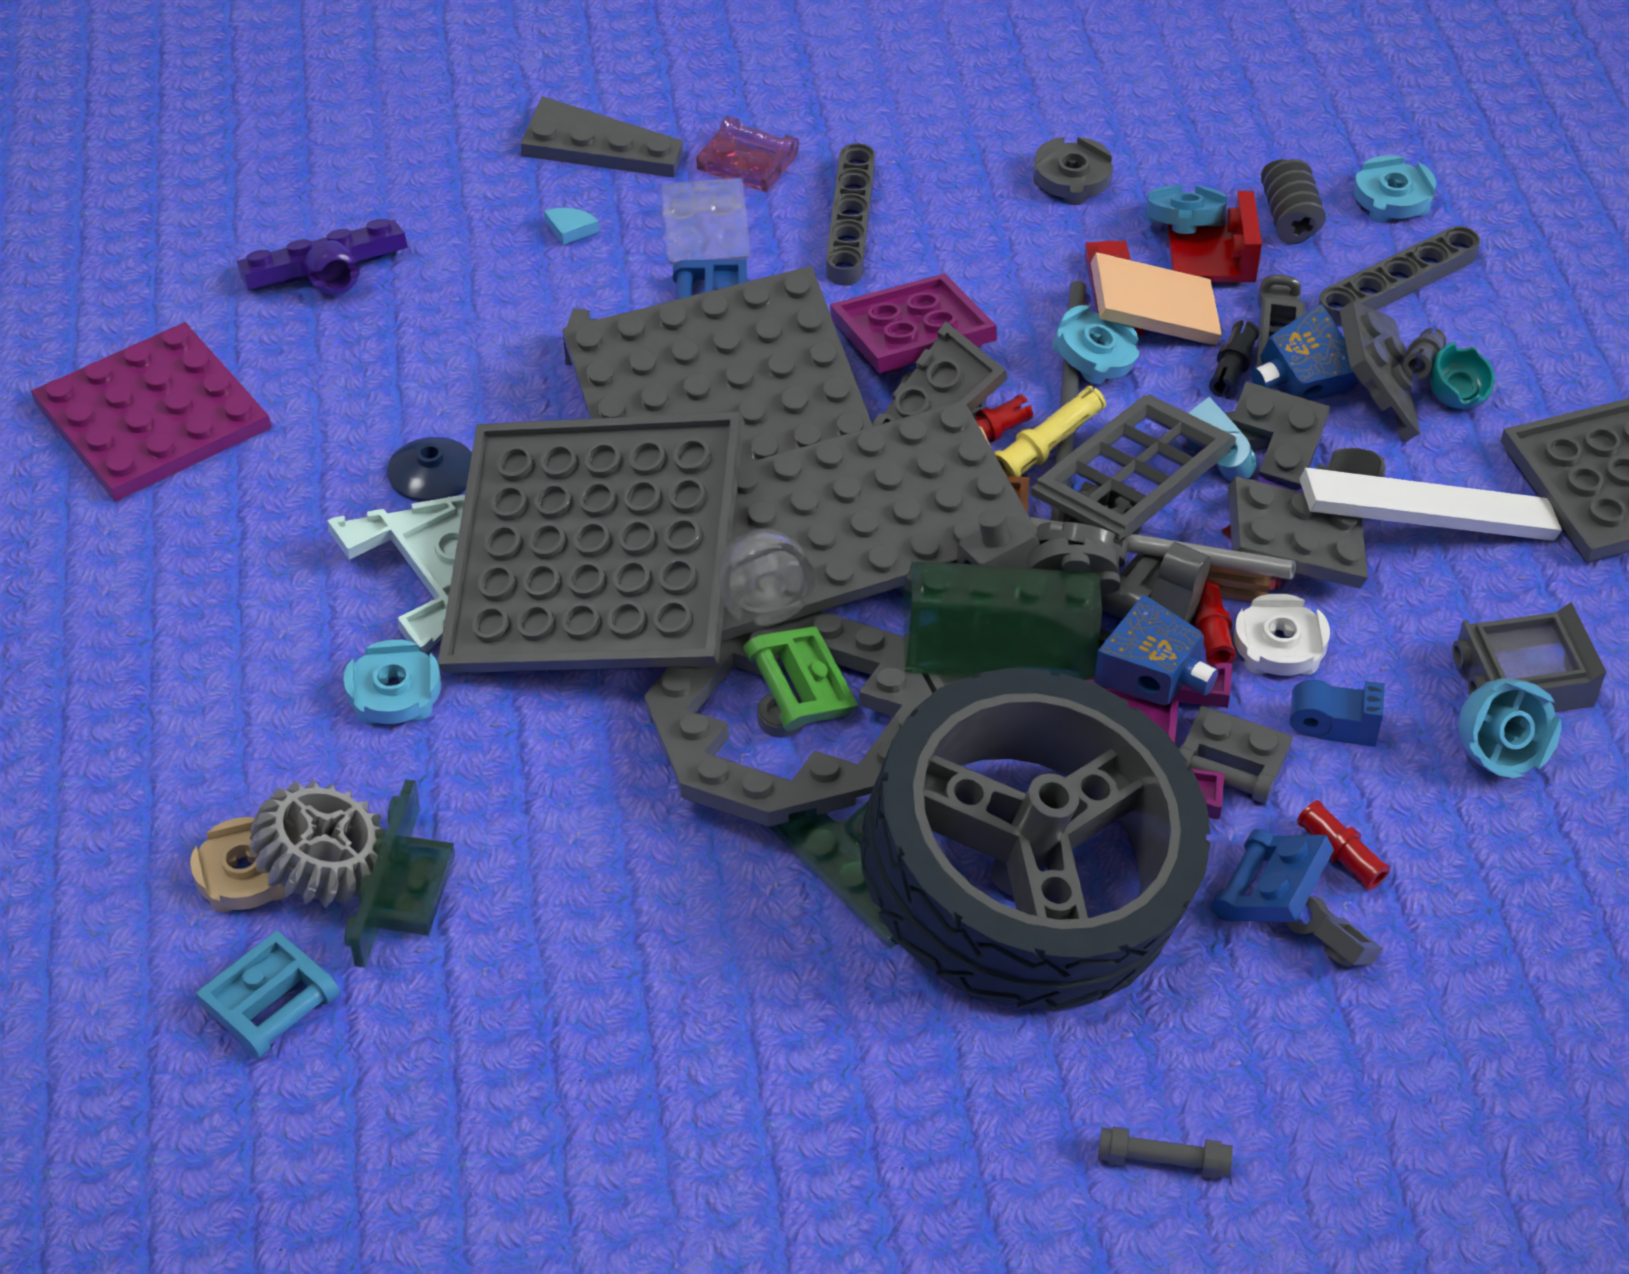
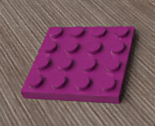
[31,322,271,502]

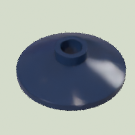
[387,437,472,502]

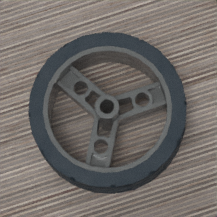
[860,668,1210,1010]

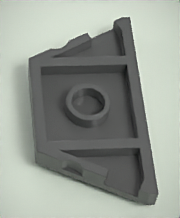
[1339,301,1420,442]

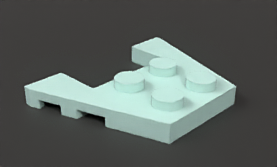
[327,494,465,654]

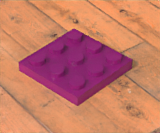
[830,273,997,373]

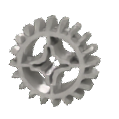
[250,779,388,908]

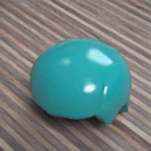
[1428,342,1496,409]

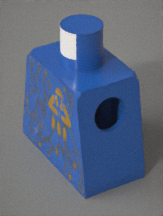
[1251,304,1358,400]
[1094,595,1218,706]

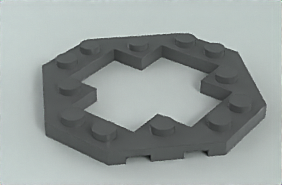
[644,611,933,827]

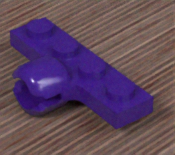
[236,219,408,296]

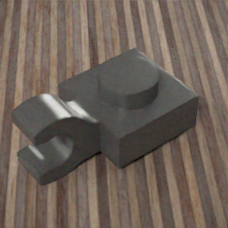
[1286,896,1383,967]

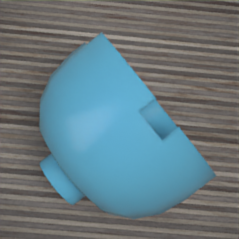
[1458,678,1562,778]

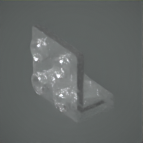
[660,178,750,264]

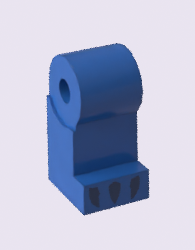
[1290,680,1385,747]

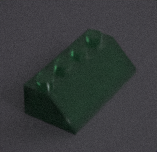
[903,561,1102,681]

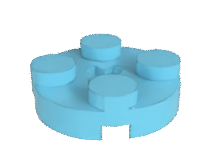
[1353,155,1436,222]
[1052,305,1140,384]
[343,639,441,724]

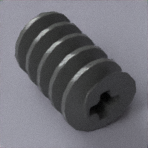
[1261,159,1326,245]

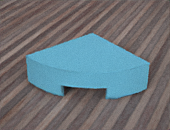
[544,208,599,245]

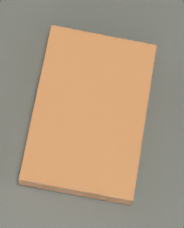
[1091,252,1222,345]

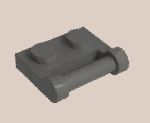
[1179,706,1293,804]

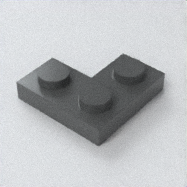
[1232,381,1330,490]

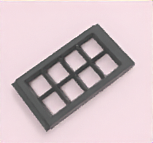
[1031,394,1236,541]

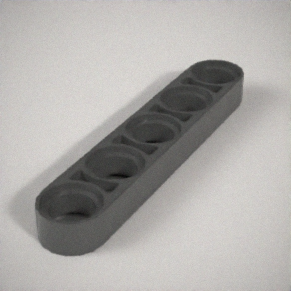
[826,143,875,285]
[1318,226,1480,326]

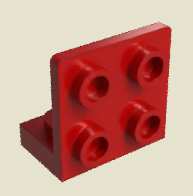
[1167,191,1262,283]

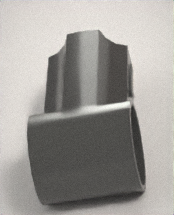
[1096,553,1163,620]

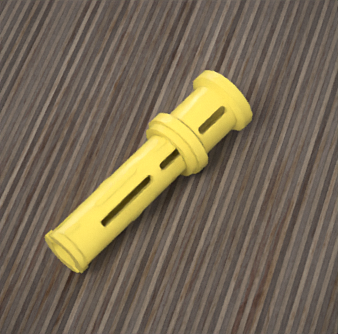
[994,385,1106,477]

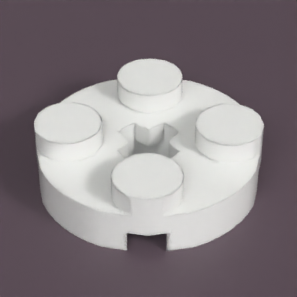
[1234,594,1330,676]

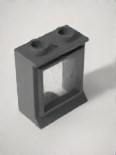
[1452,602,1606,712]

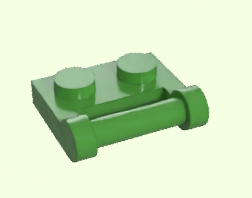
[743,626,858,731]

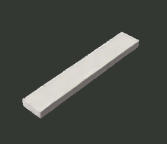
[1299,467,1562,541]

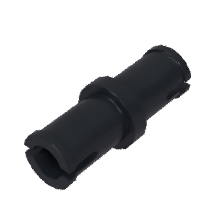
[1209,320,1260,398]

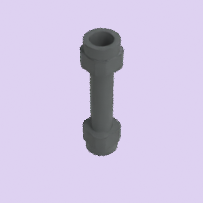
[1098,1126,1233,1179]

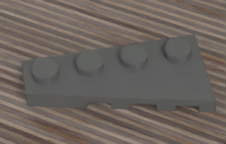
[521,96,684,177]
[872,321,1007,427]

